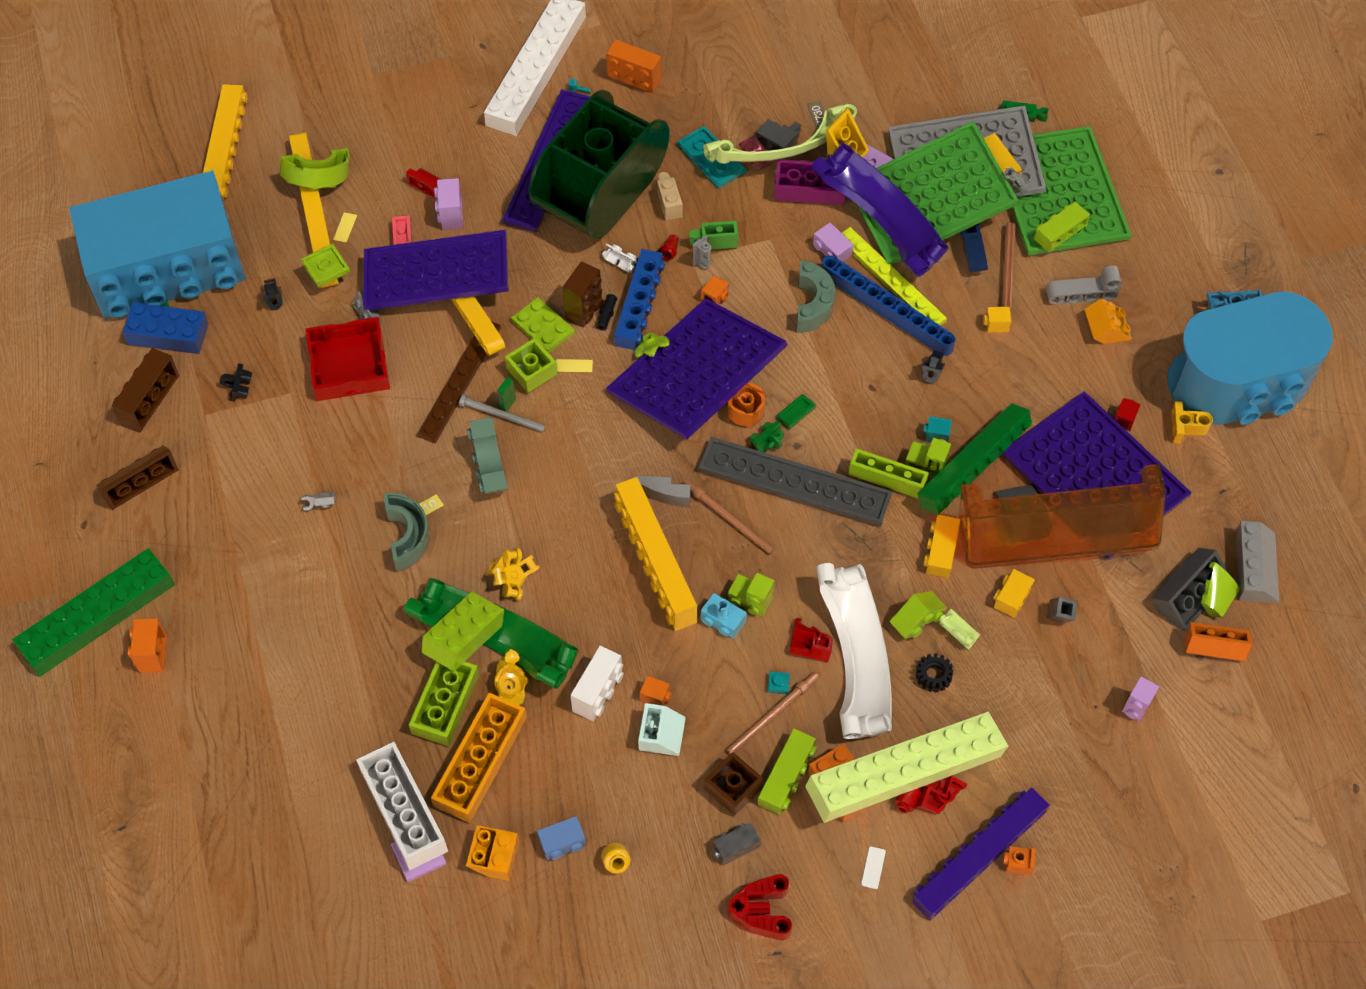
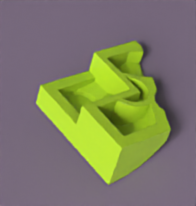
[1201,562,1240,618]

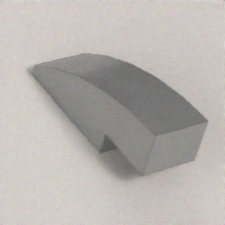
[633,476,690,507]

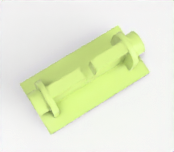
[939,609,980,650]

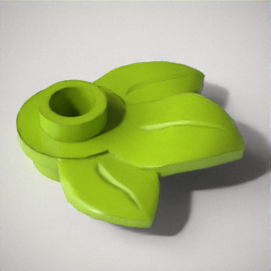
[635,333,669,357]

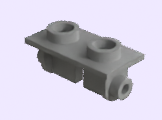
[693,235,711,269]
[353,291,381,324]

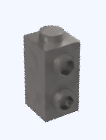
[712,822,761,866]

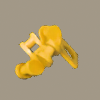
[484,548,540,601]

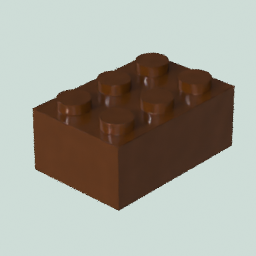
[562,261,603,328]

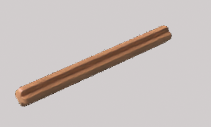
[1002,222,1016,312]

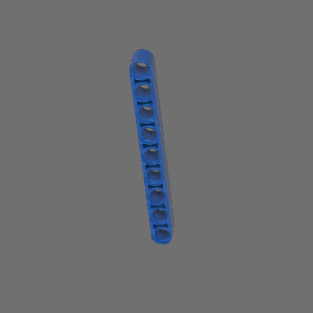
[822,255,956,356]

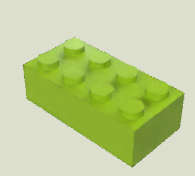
[422,591,504,672]
[409,661,480,747]

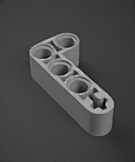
[1046,266,1122,305]

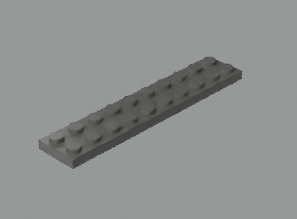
[699,437,892,527]

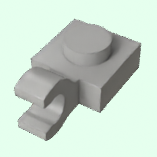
[301,491,336,511]

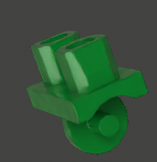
[749,420,784,453]

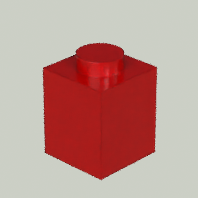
[1115,398,1141,431]

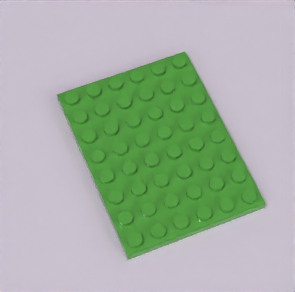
[857,121,1019,265]
[1011,126,1132,256]

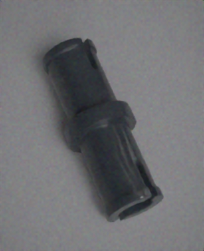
[596,294,618,331]

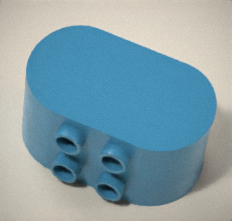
[1167,292,1333,425]

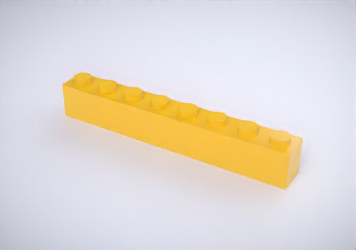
[203,84,248,201]

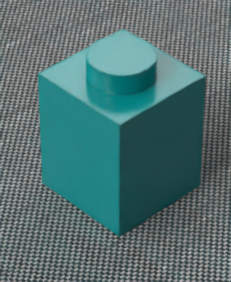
[923,416,952,443]

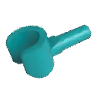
[568,78,591,93]

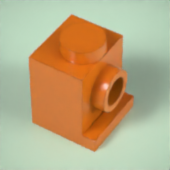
[1003,846,1036,875]

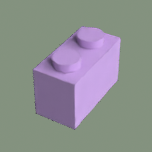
[813,223,854,262]
[1122,676,1160,721]

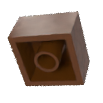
[704,752,764,816]

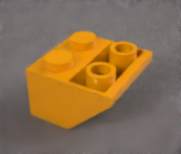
[1084,298,1132,344]
[466,825,519,881]

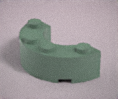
[797,261,836,333]
[467,417,508,495]
[383,493,430,571]

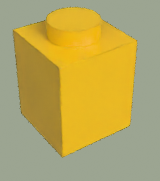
[983,307,1011,333]

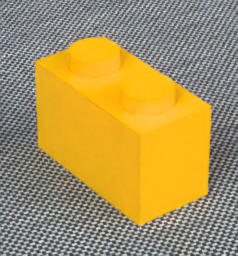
[993,569,1035,618]

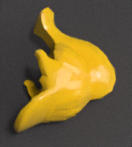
[494,649,528,706]

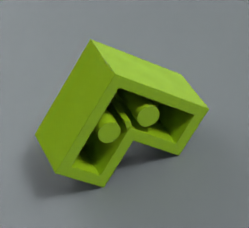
[905,438,951,479]
[728,573,775,617]
[890,591,947,639]

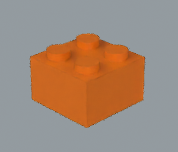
[128,618,167,673]

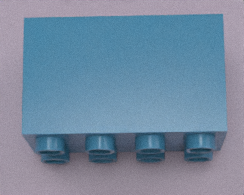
[69,170,246,318]

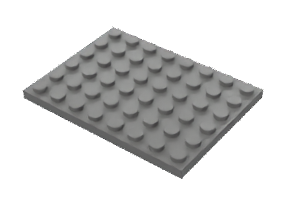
[888,106,1046,197]

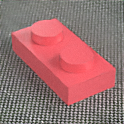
[392,215,412,245]

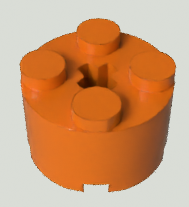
[727,383,765,428]

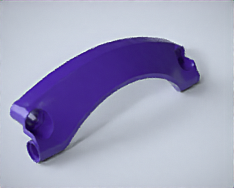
[811,143,948,277]

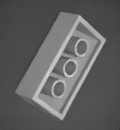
[1235,520,1279,604]

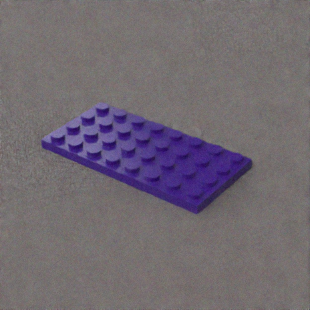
[363,230,509,311]

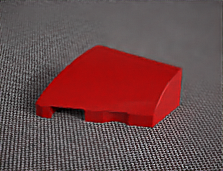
[789,617,833,662]
[916,776,967,814]

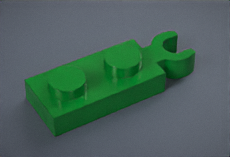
[1001,100,1049,122]

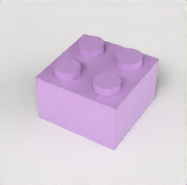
[434,178,463,230]

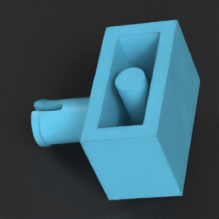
[701,593,747,639]

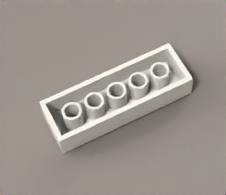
[356,742,448,871]

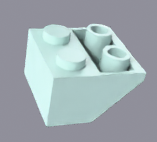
[638,703,686,756]

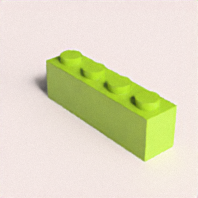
[848,448,929,498]
[758,729,818,816]

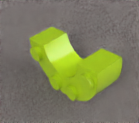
[280,148,350,190]

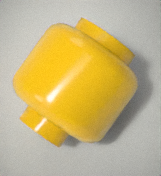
[601,842,631,874]

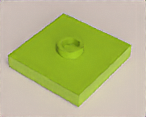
[301,244,350,288]

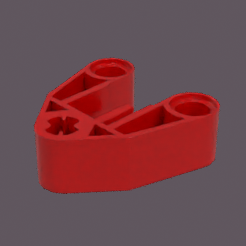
[728,874,792,941]

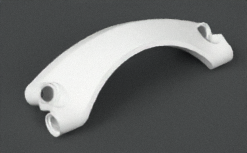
[816,563,892,739]

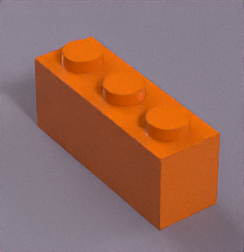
[1184,622,1252,661]

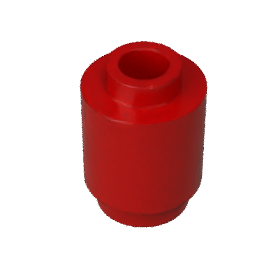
[894,787,921,813]

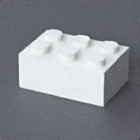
[570,646,624,722]

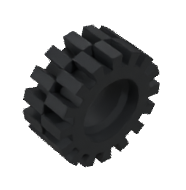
[916,653,953,693]

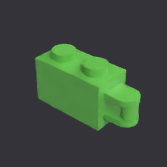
[689,221,738,250]

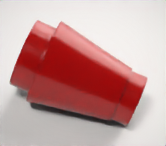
[659,234,679,261]

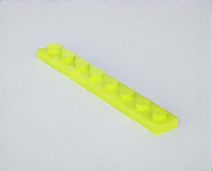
[842,227,947,326]

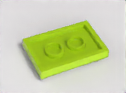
[511,297,575,353]

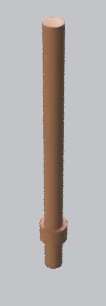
[683,479,774,555]
[726,672,819,755]

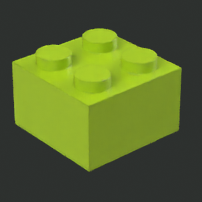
[505,338,558,393]

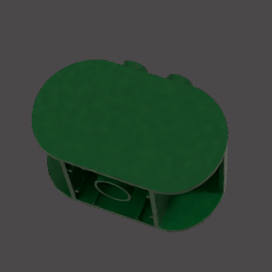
[529,89,670,239]

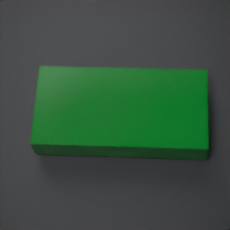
[497,377,516,412]
[776,394,816,430]

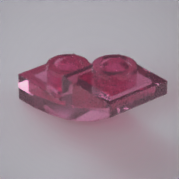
[739,136,773,171]

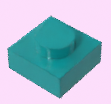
[768,671,790,694]

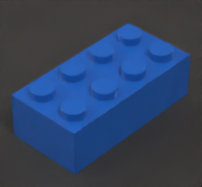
[123,302,208,354]

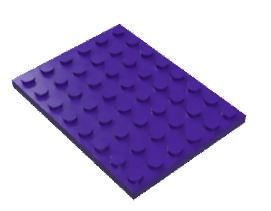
[606,298,787,440]
[1001,391,1192,559]

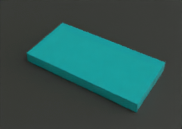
[677,126,746,189]

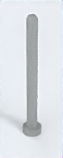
[459,394,545,432]

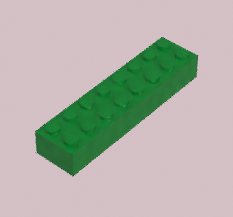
[12,548,175,677]

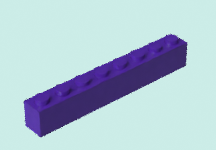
[912,787,1050,921]

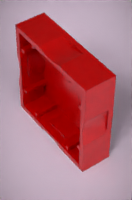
[305,317,390,401]

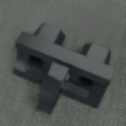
[263,278,282,310]
[922,351,945,383]
[220,363,252,402]

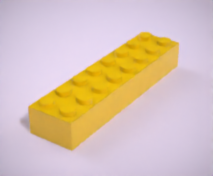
[614,477,697,631]

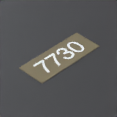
[807,101,824,130]

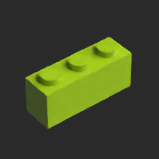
[1034,202,1090,253]

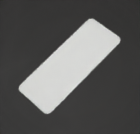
[861,846,886,889]

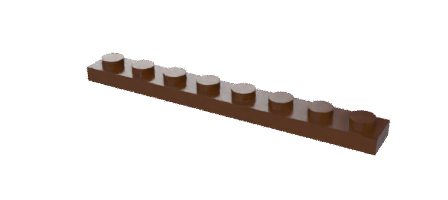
[418,321,501,444]

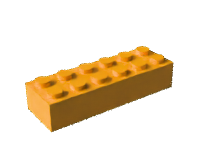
[431,693,527,823]

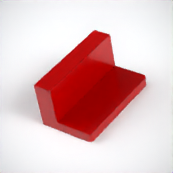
[406,168,442,199]

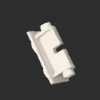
[602,243,637,273]

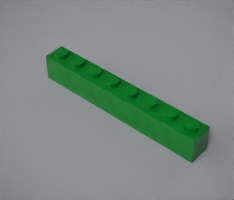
[917,403,1032,515]

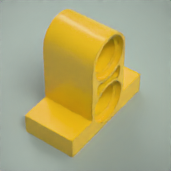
[1171,401,1213,444]

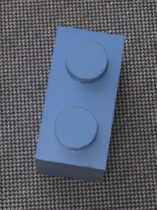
[537,816,586,860]

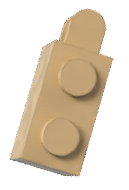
[657,172,683,221]

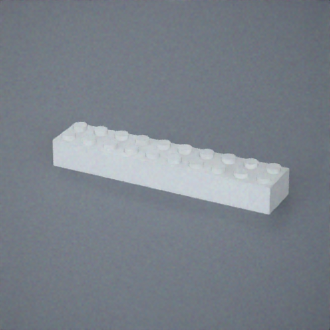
[484,0,586,136]

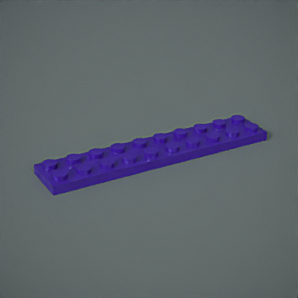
[503,89,591,232]

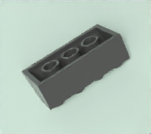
[1152,548,1228,631]

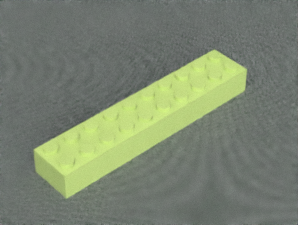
[805,711,1008,823]

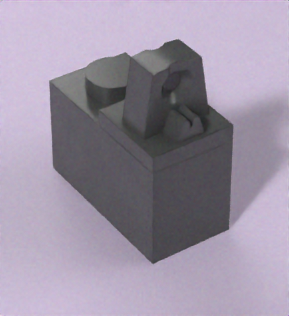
[755,119,801,151]

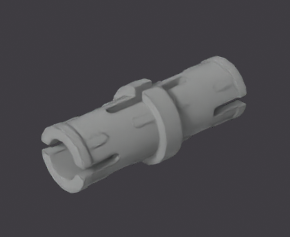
[1004,167,1028,193]

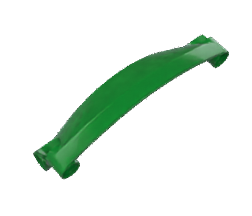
[404,578,579,689]

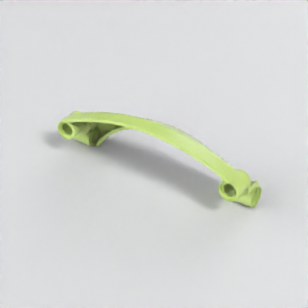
[703,104,857,163]

